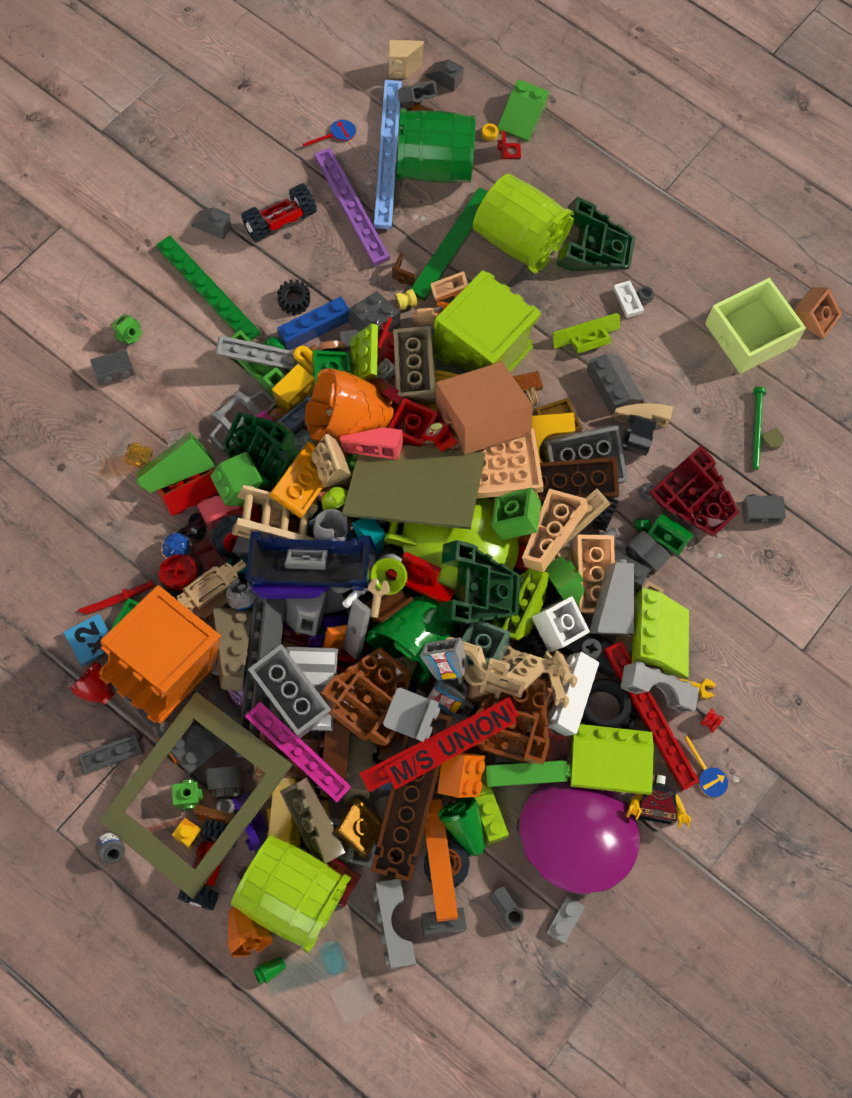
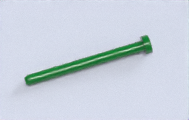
[752,387,766,470]

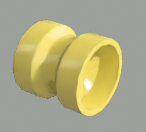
[395,289,417,311]

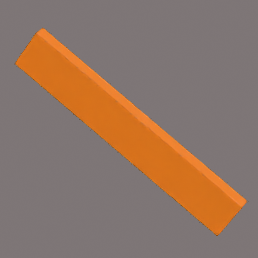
[425,799,458,922]

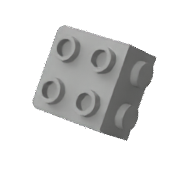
[383,688,440,742]

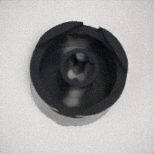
[622,414,656,456]

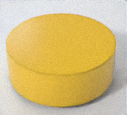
[481,123,499,141]

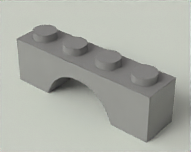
[621,661,699,713]
[372,879,416,970]

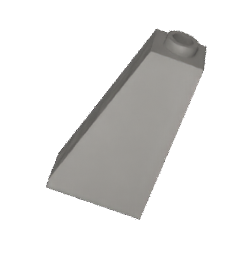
[590,559,634,635]

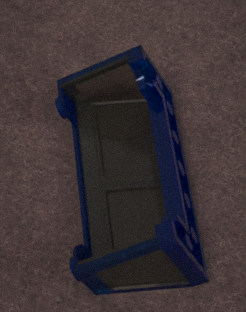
[246,532,376,591]

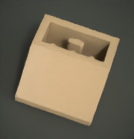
[312,434,351,487]

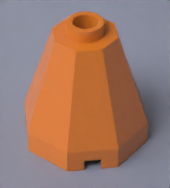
[228,906,273,958]

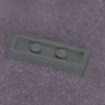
[77,734,143,775]

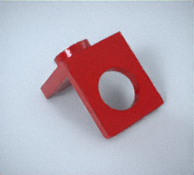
[497,131,521,159]

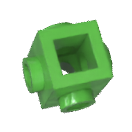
[110,314,143,344]
[172,780,203,811]

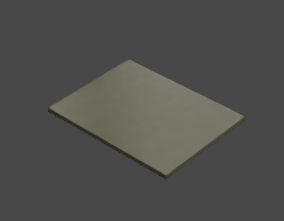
[342,445,485,529]

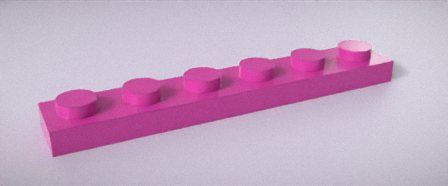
[245,702,351,803]

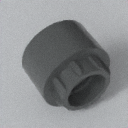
[206,766,243,798]

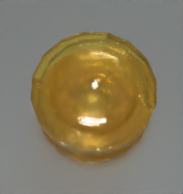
[123,443,153,468]

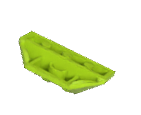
[492,568,549,640]

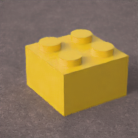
[272,364,315,411]

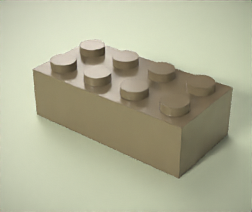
[393,326,436,406]

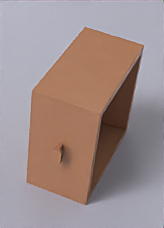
[436,362,533,455]

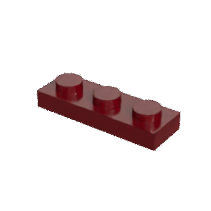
[368,377,402,404]

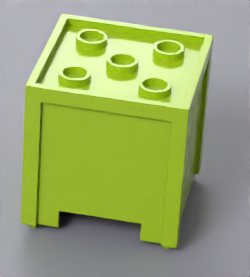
[433,270,541,373]

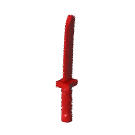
[79,580,155,614]

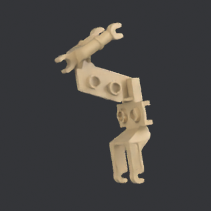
[446,637,578,708]

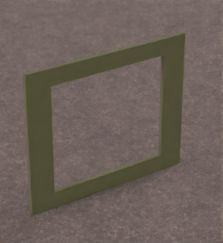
[99,692,293,899]

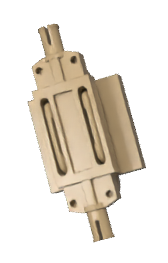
[177,560,247,621]

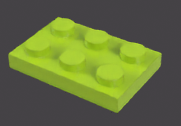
[350,323,378,382]

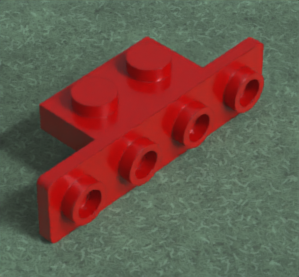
[386,552,455,603]

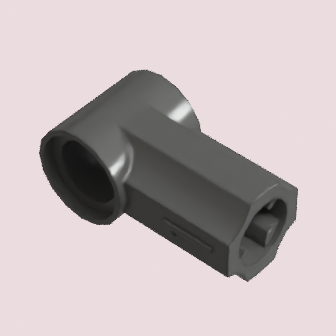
[488,887,524,929]

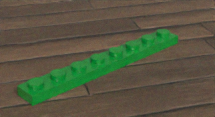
[156,235,260,341]

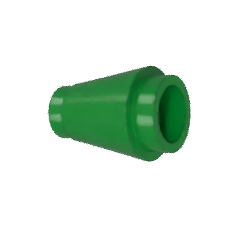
[253,957,286,985]

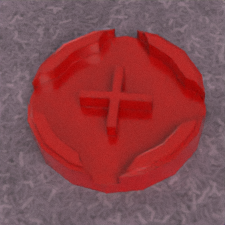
[158,554,198,590]

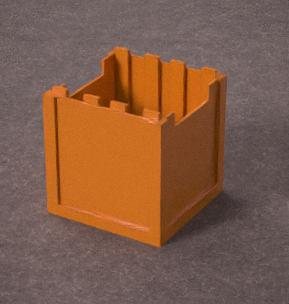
[99,585,221,725]

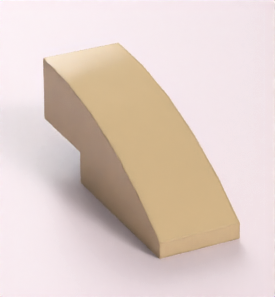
[612,403,673,427]

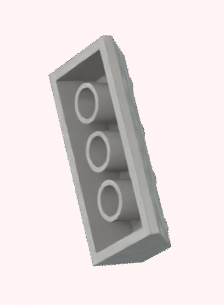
[248,644,331,738]

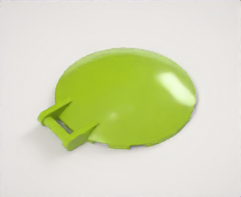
[384,498,519,597]

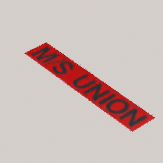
[383,700,517,790]

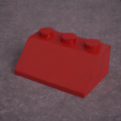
[156,469,219,516]

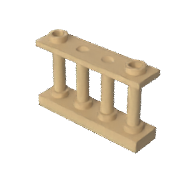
[232,485,318,550]

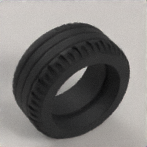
[581,679,631,728]

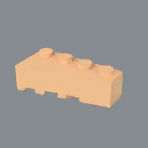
[522,489,588,572]

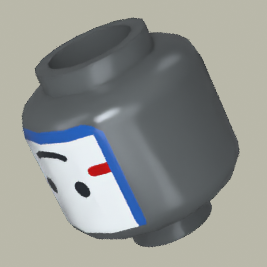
[95,833,125,864]

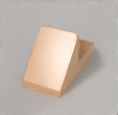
[431,271,468,302]

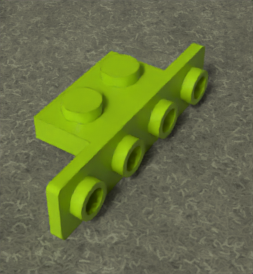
[552,313,620,353]

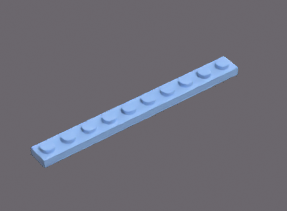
[374,80,402,229]

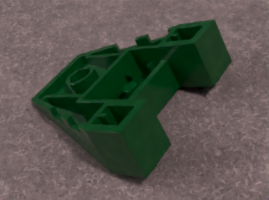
[556,196,635,272]
[437,540,521,627]

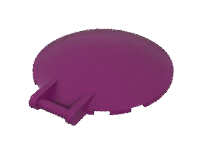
[519,777,640,894]

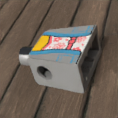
[420,637,468,686]

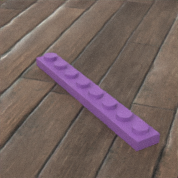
[314,148,390,266]

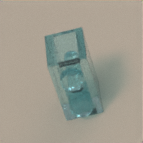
[319,940,348,978]

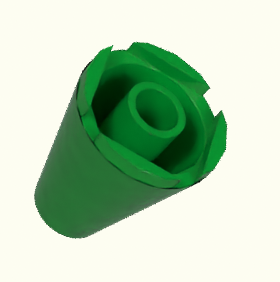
[438,797,486,856]

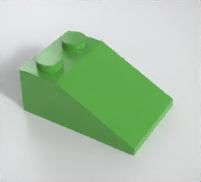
[498,79,549,142]

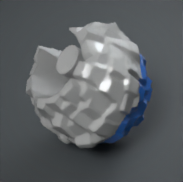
[226,579,257,611]

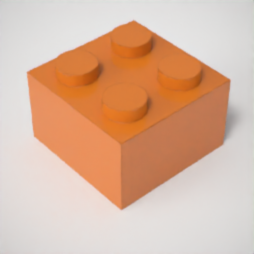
[437,752,485,798]

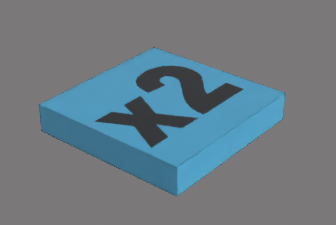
[63,614,109,667]

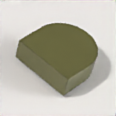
[761,427,784,449]

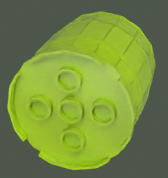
[473,173,574,274]
[230,835,351,954]

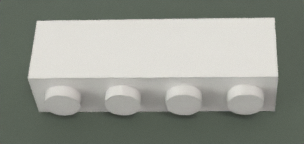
[548,652,599,736]

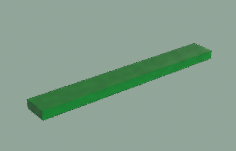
[411,187,488,301]

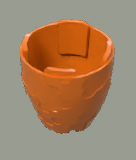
[305,368,393,443]

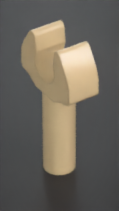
[368,579,390,618]

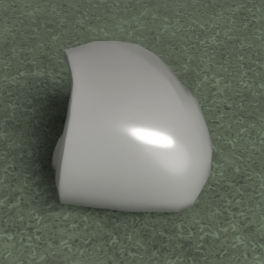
[313,509,348,548]

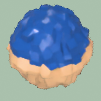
[161,533,192,559]

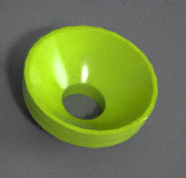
[370,558,407,595]

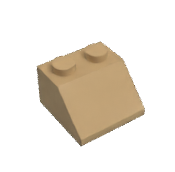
[389,40,424,80]

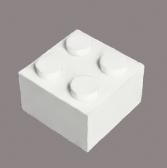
[532,596,590,652]

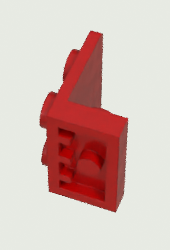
[377,317,395,366]

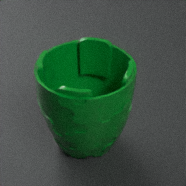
[365,593,455,686]

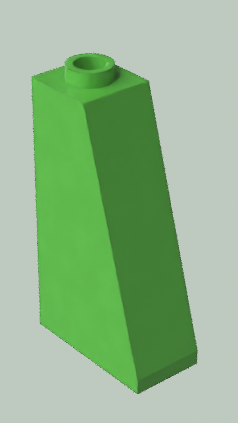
[136,432,216,493]
[486,761,571,787]

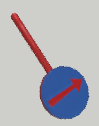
[303,120,356,147]

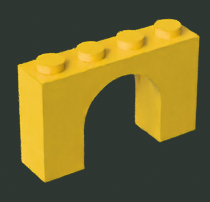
[531,413,575,463]

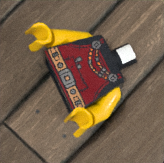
[626,775,691,828]

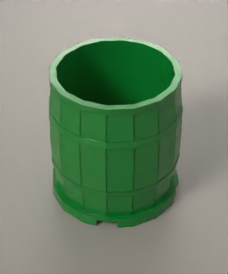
[396,108,476,183]

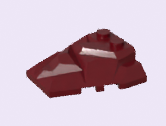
[649,446,739,537]

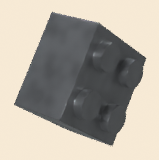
[349,291,400,334]

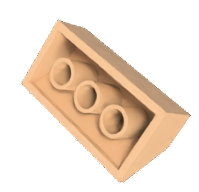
[569,535,615,615]

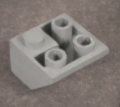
[284,591,327,636]

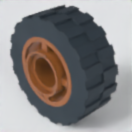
[424,841,470,888]

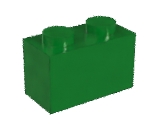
[647,513,694,556]

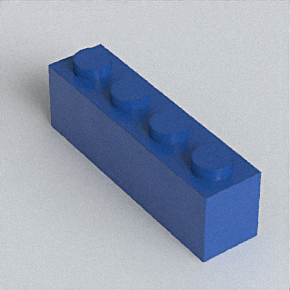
[277,297,349,350]

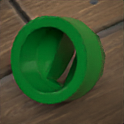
[635,519,650,532]

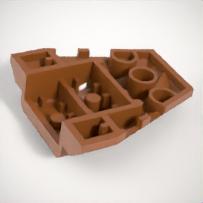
[320,647,412,746]
[475,670,549,765]

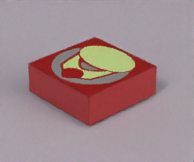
[422,422,449,442]

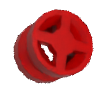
[700,708,724,733]

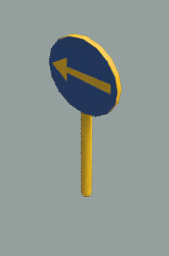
[684,736,728,798]

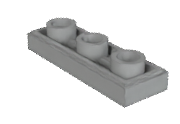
[343,599,371,659]

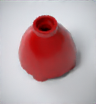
[70,662,115,705]

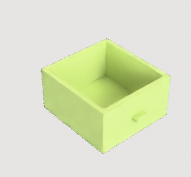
[705,278,806,374]

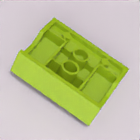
[632,588,689,679]
[569,724,654,795]

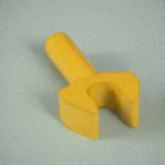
[679,678,716,700]

